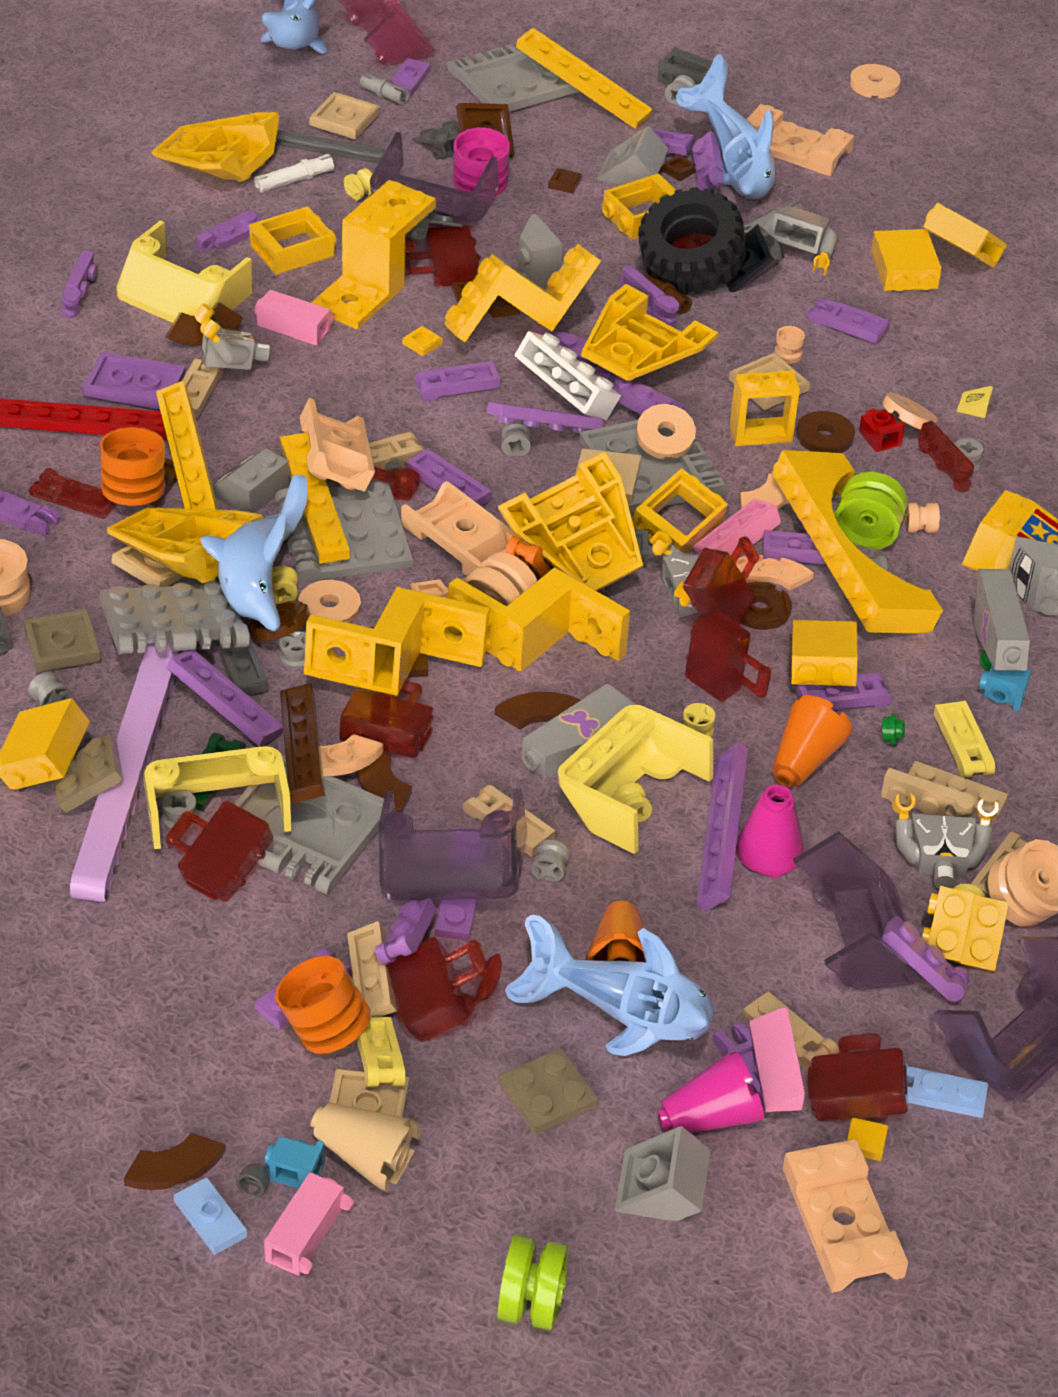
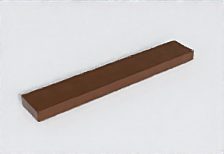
[280,683,325,804]

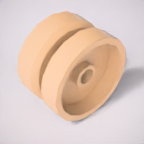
[0,539,31,617]
[462,552,537,606]
[988,839,1058,927]

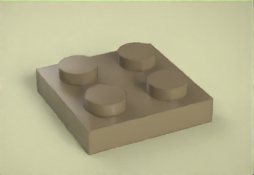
[24,609,100,673]
[55,733,123,814]
[498,1048,599,1135]

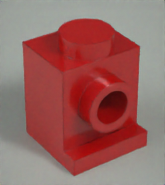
[859,408,905,452]

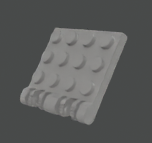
[447,45,580,112]
[579,420,729,514]
[275,480,413,582]
[100,581,249,654]
[209,755,393,896]

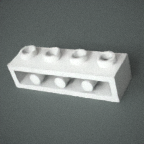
[514,331,621,420]

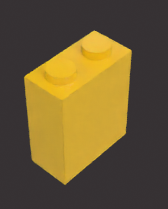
[923,203,1008,268]
[871,229,941,291]
[791,620,858,686]
[0,698,90,790]

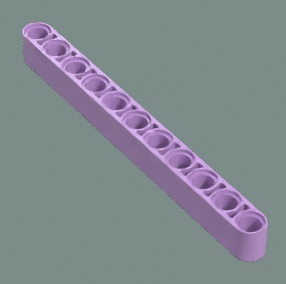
[70,642,186,903]

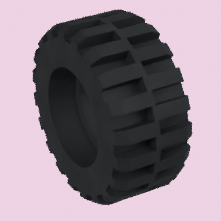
[638,187,747,295]

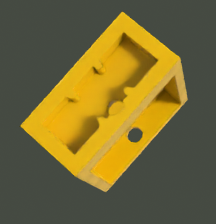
[602,173,676,240]
[249,206,336,275]
[729,370,800,446]
[632,468,728,554]

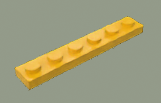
[516,28,653,129]
[156,381,219,510]
[280,433,350,564]

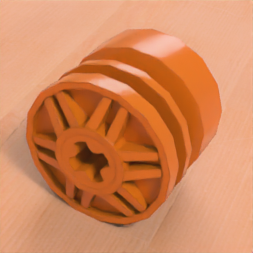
[99,427,166,506]
[275,955,371,1054]

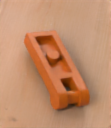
[506,536,550,578]

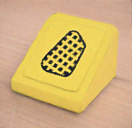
[957,386,993,418]

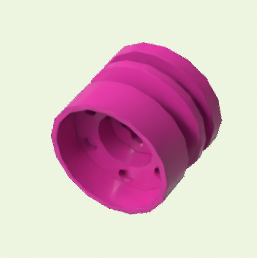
[453,127,510,198]

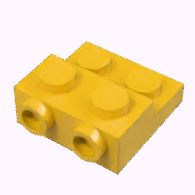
[922,886,1009,972]

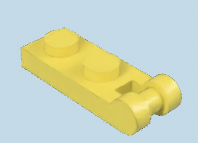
[934,701,995,778]
[357,1017,405,1087]

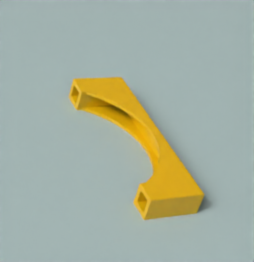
[772,450,943,634]

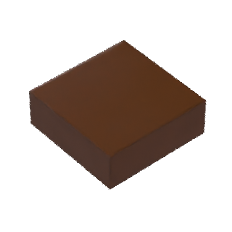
[660,155,696,182]
[548,168,582,194]

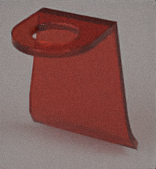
[431,953,502,1026]

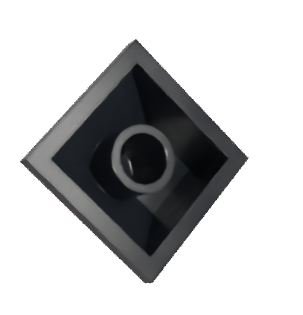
[726,224,785,292]

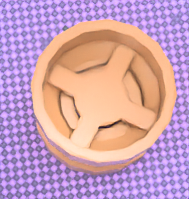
[774,326,805,364]
[904,503,940,533]

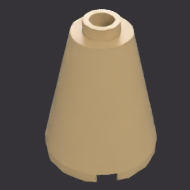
[311,1102,421,1193]

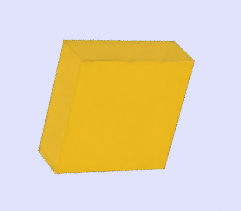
[402,326,443,356]
[847,1117,888,1161]

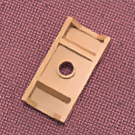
[746,104,854,176]
[299,398,375,492]
[401,481,526,576]
[782,1139,908,1293]

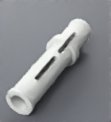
[254,154,334,193]

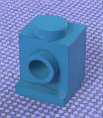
[979,666,1031,712]
[264,1136,325,1188]

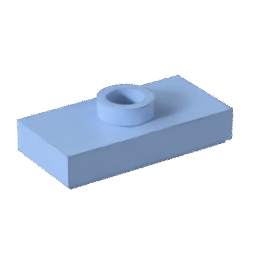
[174,1177,247,1255]

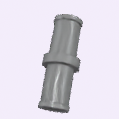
[360,72,410,105]

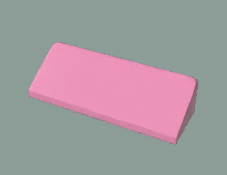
[693,499,781,568]
[749,1008,804,1112]

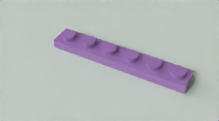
[697,742,748,910]

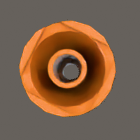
[772,695,852,787]
[585,901,646,962]

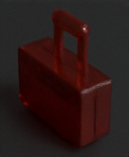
[404,226,481,287]
[683,536,760,636]
[685,609,772,703]
[339,681,434,758]
[166,801,274,902]
[387,937,488,1042]
[808,1033,908,1121]

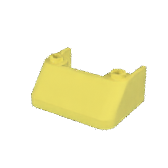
[116,220,252,323]
[558,705,713,854]
[143,746,291,849]

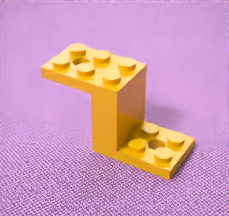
[311,180,436,330]
[444,244,601,342]
[447,567,630,672]
[304,587,490,696]

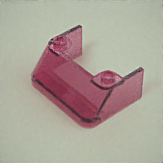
[338,0,436,65]

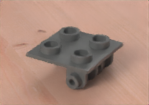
[412,120,459,160]
[405,213,462,240]

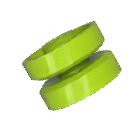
[834,472,908,550]
[497,1234,569,1331]

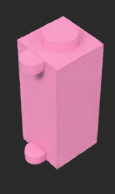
[254,290,334,345]
[264,1172,354,1276]

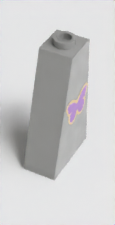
[973,569,1030,670]
[521,683,636,777]

